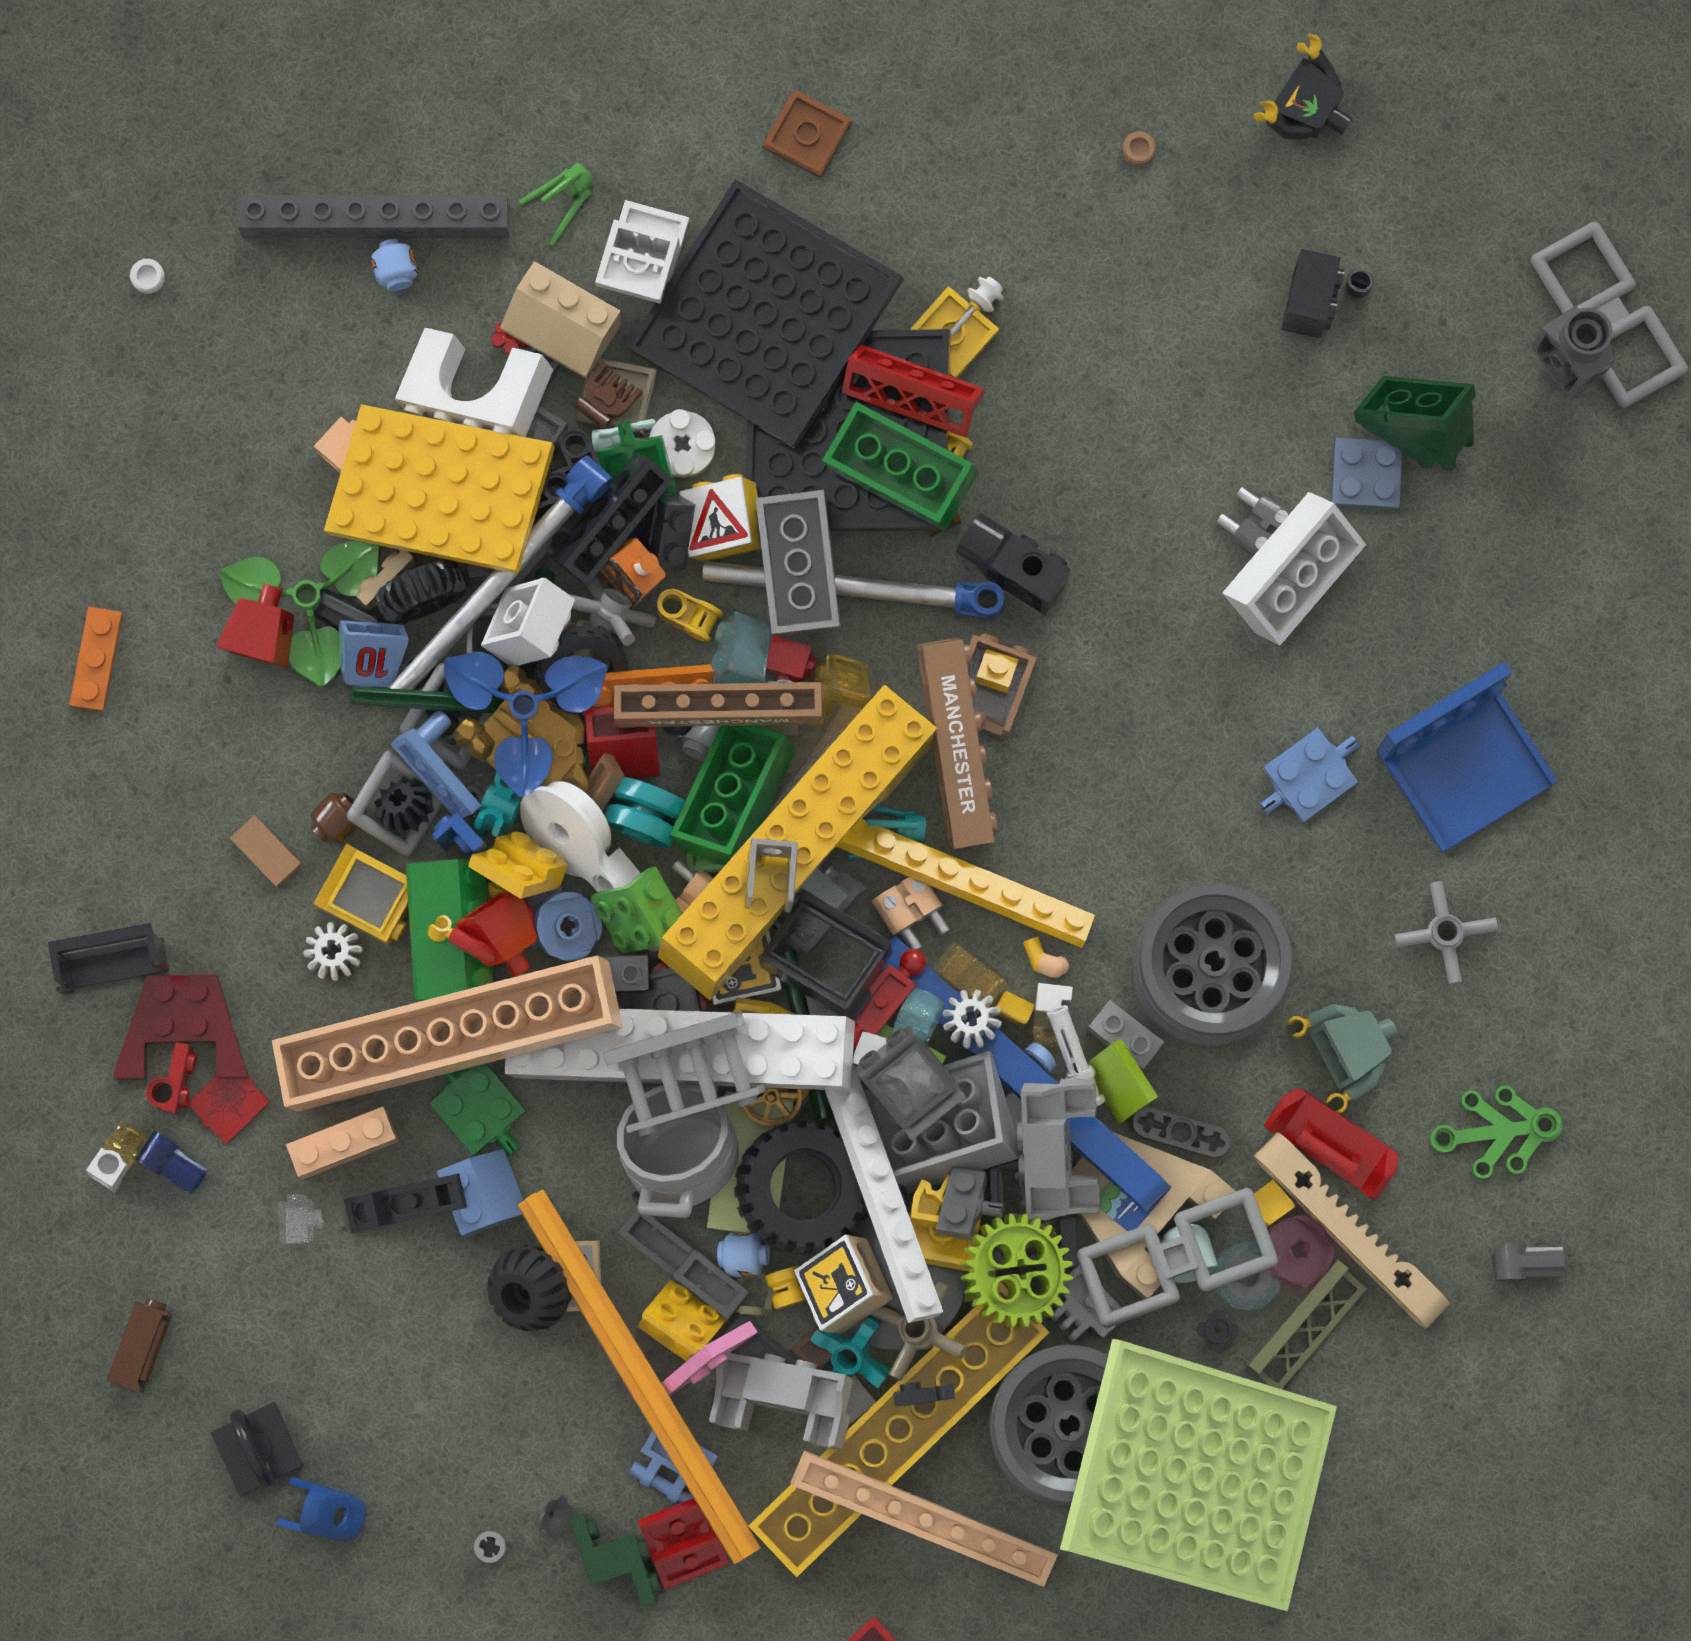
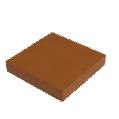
[762,89,852,179]

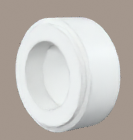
[130,259,165,294]

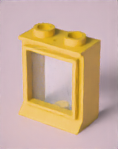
[314,843,409,946]

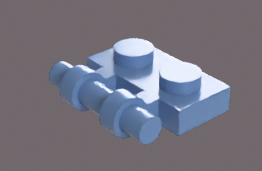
[629,1430,718,1504]

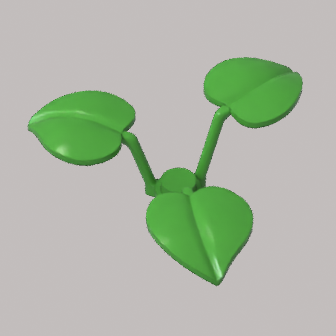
[220,541,379,686]

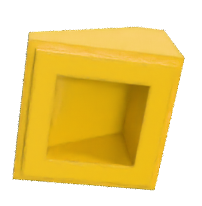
[996,991,1035,1028]
[1254,1179,1295,1227]

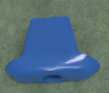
[277,1477,366,1542]

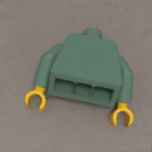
[1288,1004,1397,1113]

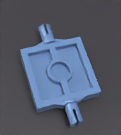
[1259,727,1360,823]

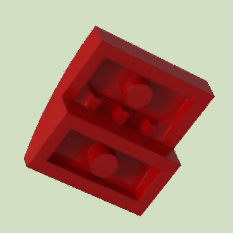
[638,1498,729,1590]

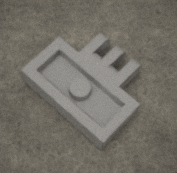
[1050,1265,1121,1342]

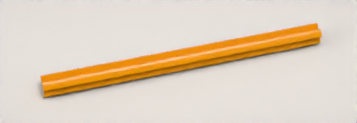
[517,1189,761,1565]

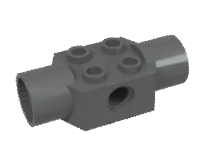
[1532,305,1616,399]

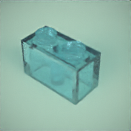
[711,611,771,684]

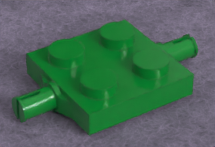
[596,419,678,527]
[430,1063,527,1156]

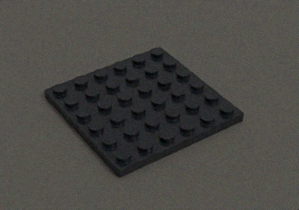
[627,179,904,449]
[745,329,951,531]

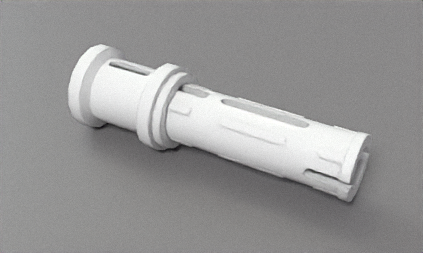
[1047,1005,1105,1106]

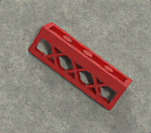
[842,345,985,438]

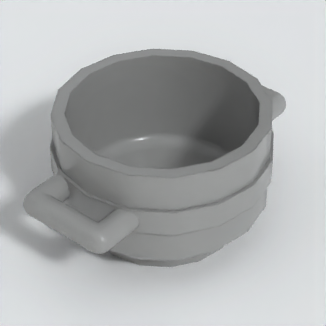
[617,1082,739,1218]

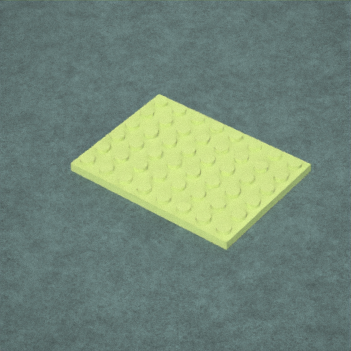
[1060,1339,1337,1611]

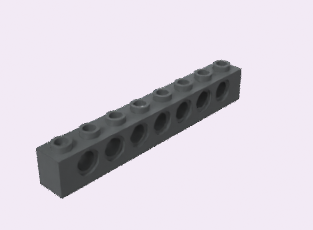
[238,195,510,238]

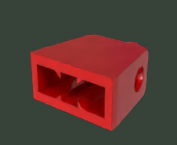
[216,583,294,668]

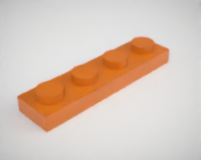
[589,664,718,709]

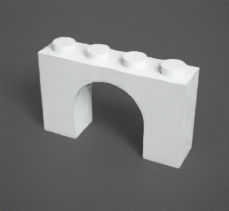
[395,328,553,437]

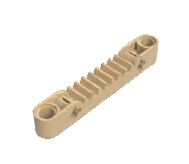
[1253,1132,1450,1329]

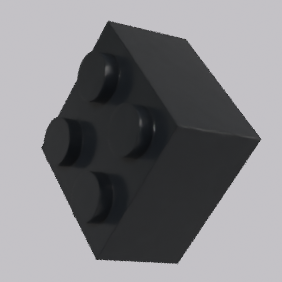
[1281,249,1345,338]

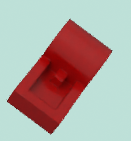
[146,1042,197,1115]

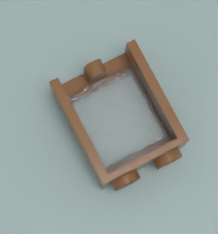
[967,634,1037,740]

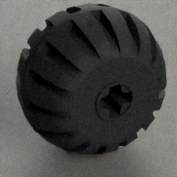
[487,1245,572,1331]

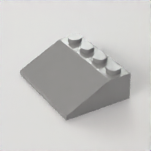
[864,1051,1019,1194]

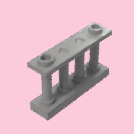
[603,1010,766,1136]

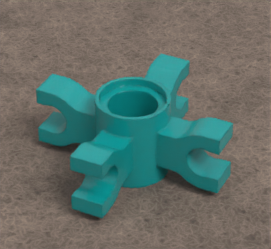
[474,772,523,837]
[810,1315,891,1388]

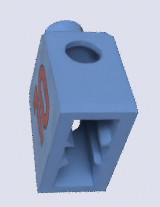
[339,620,409,687]

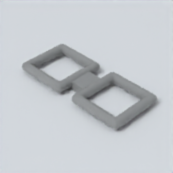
[1531,222,1688,408]
[347,663,492,857]
[1076,1188,1278,1328]

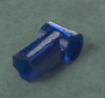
[135,1130,209,1194]

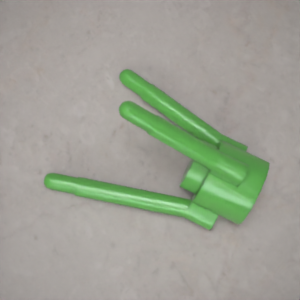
[519,163,594,247]

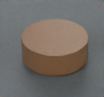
[1122,131,1156,166]

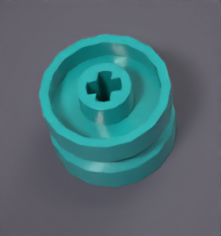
[605,777,685,850]

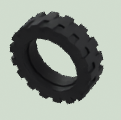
[536,623,629,714]

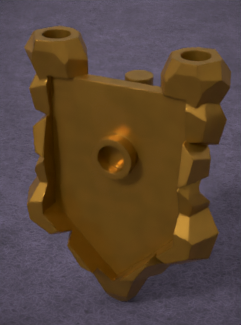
[452,666,589,798]

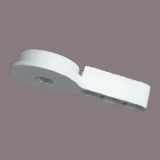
[520,781,660,952]

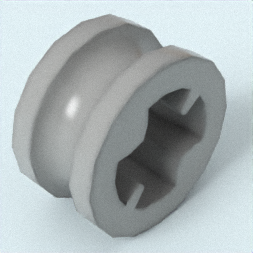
[474,1531,506,1563]

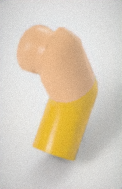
[1023,937,1069,978]

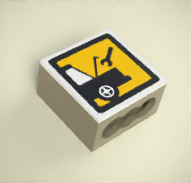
[713,931,782,1009]

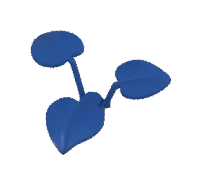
[444,652,607,797]

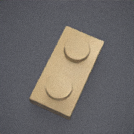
[356,550,416,610]

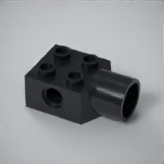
[956,513,1071,616]

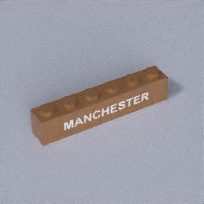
[916,638,998,849]
[614,682,823,727]

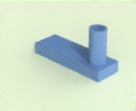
[390,711,481,818]

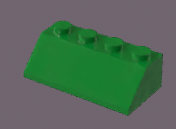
[406,859,494,1001]

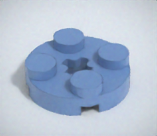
[534,892,602,961]

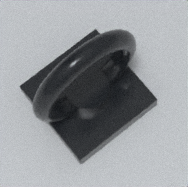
[210,1402,304,1496]

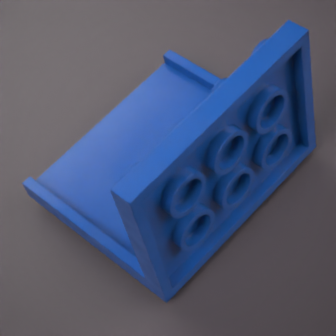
[1376,662,1558,854]

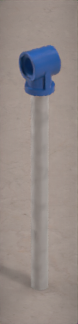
[389,456,613,690]
[702,561,1005,621]

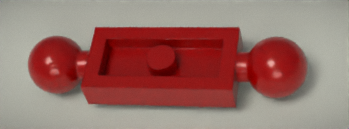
[853,949,927,1055]

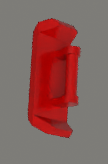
[1264,1087,1399,1200]

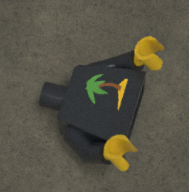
[1254,34,1353,139]

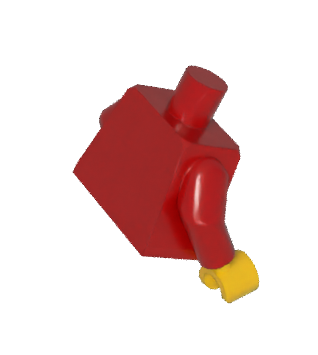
[427,882,537,977]

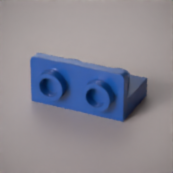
[432,812,489,859]

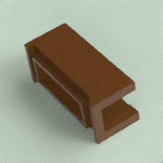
[106,1298,173,1393]

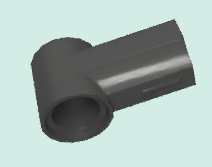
[1495,1244,1565,1281]

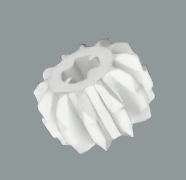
[303,922,363,981]
[943,989,1001,1049]

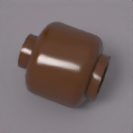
[311,792,358,843]

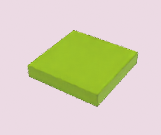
[1087,1039,1158,1125]

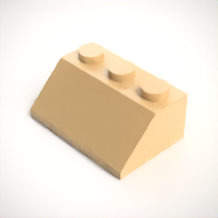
[500,261,621,379]

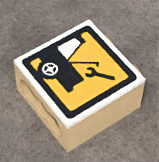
[794,1235,893,1334]

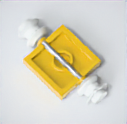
[910,277,1004,379]

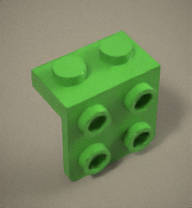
[591,866,683,954]

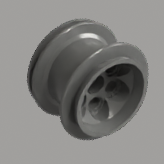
[1132,883,1293,1046]
[988,1345,1108,1506]

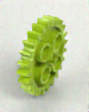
[961,1214,1073,1328]

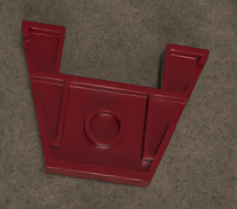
[113,975,249,1080]

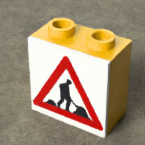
[680,474,762,562]

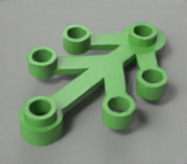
[1429,1085,1562,1180]

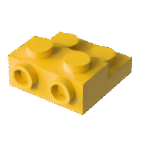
[468,832,568,899]

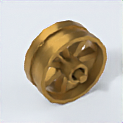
[742,1088,804,1127]

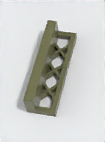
[1246,1260,1367,1389]

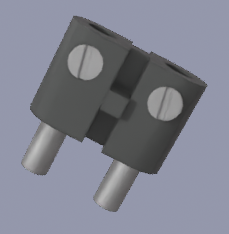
[1217,487,1292,556]

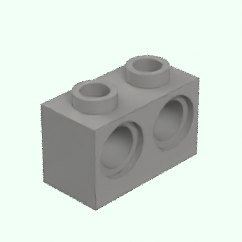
[1087,1000,1164,1071]

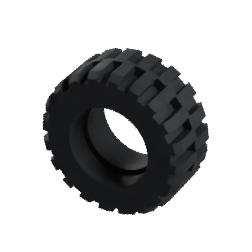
[734,1119,867,1254]

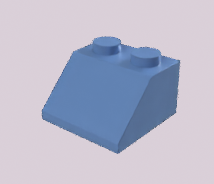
[437,1149,524,1238]

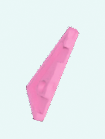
[662,1321,757,1397]

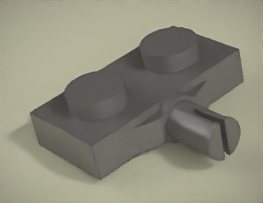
[936,1167,1005,1240]

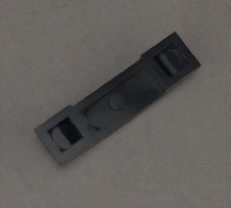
[344,1173,467,1233]

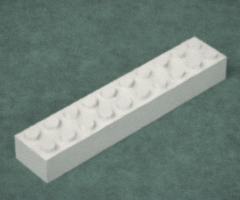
[505,1009,855,1091]

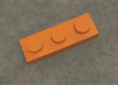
[69,607,123,712]

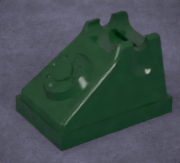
[1354,376,1476,471]

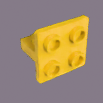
[637,1280,726,1362]

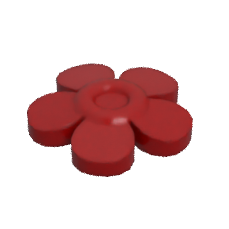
[491,322,528,355]

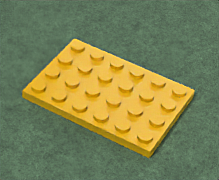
[324,404,555,574]

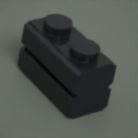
[641,493,696,570]

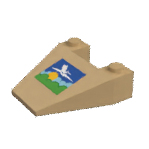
[1072,1132,1236,1299]

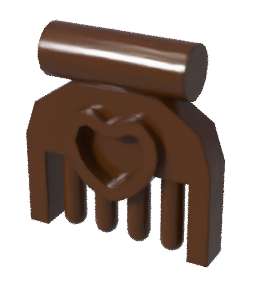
[574,362,643,429]

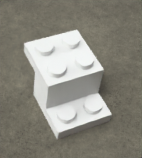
[595,200,690,304]

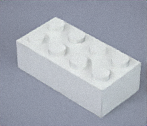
[1223,492,1366,645]

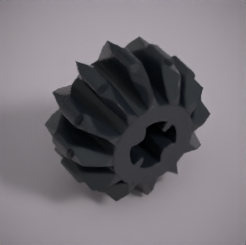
[374,776,435,836]

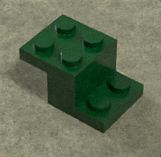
[569,1513,662,1606]

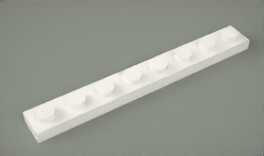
[825,1065,943,1323]

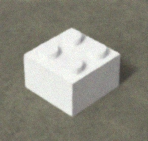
[481,578,575,666]

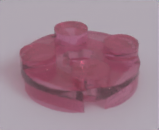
[1268,1215,1334,1286]

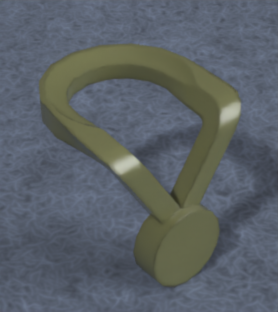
[734,1273,774,1316]

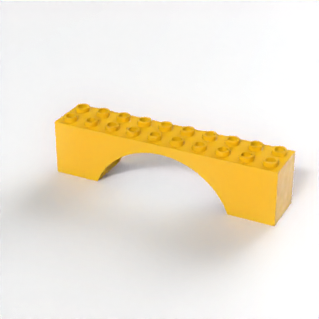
[658,685,937,1001]

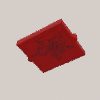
[188,1077,270,1144]

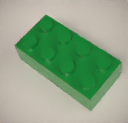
[822,402,979,531]
[670,725,796,865]

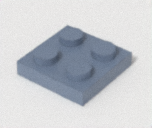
[1331,438,1402,510]

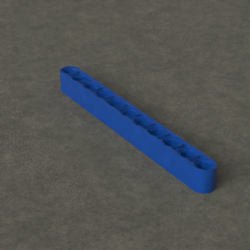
[882,936,1170,1212]

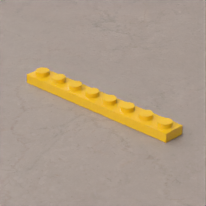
[836,819,1095,948]

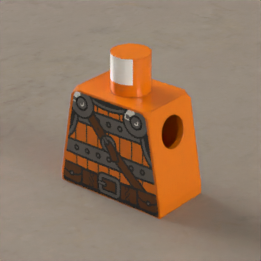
[597,538,666,609]

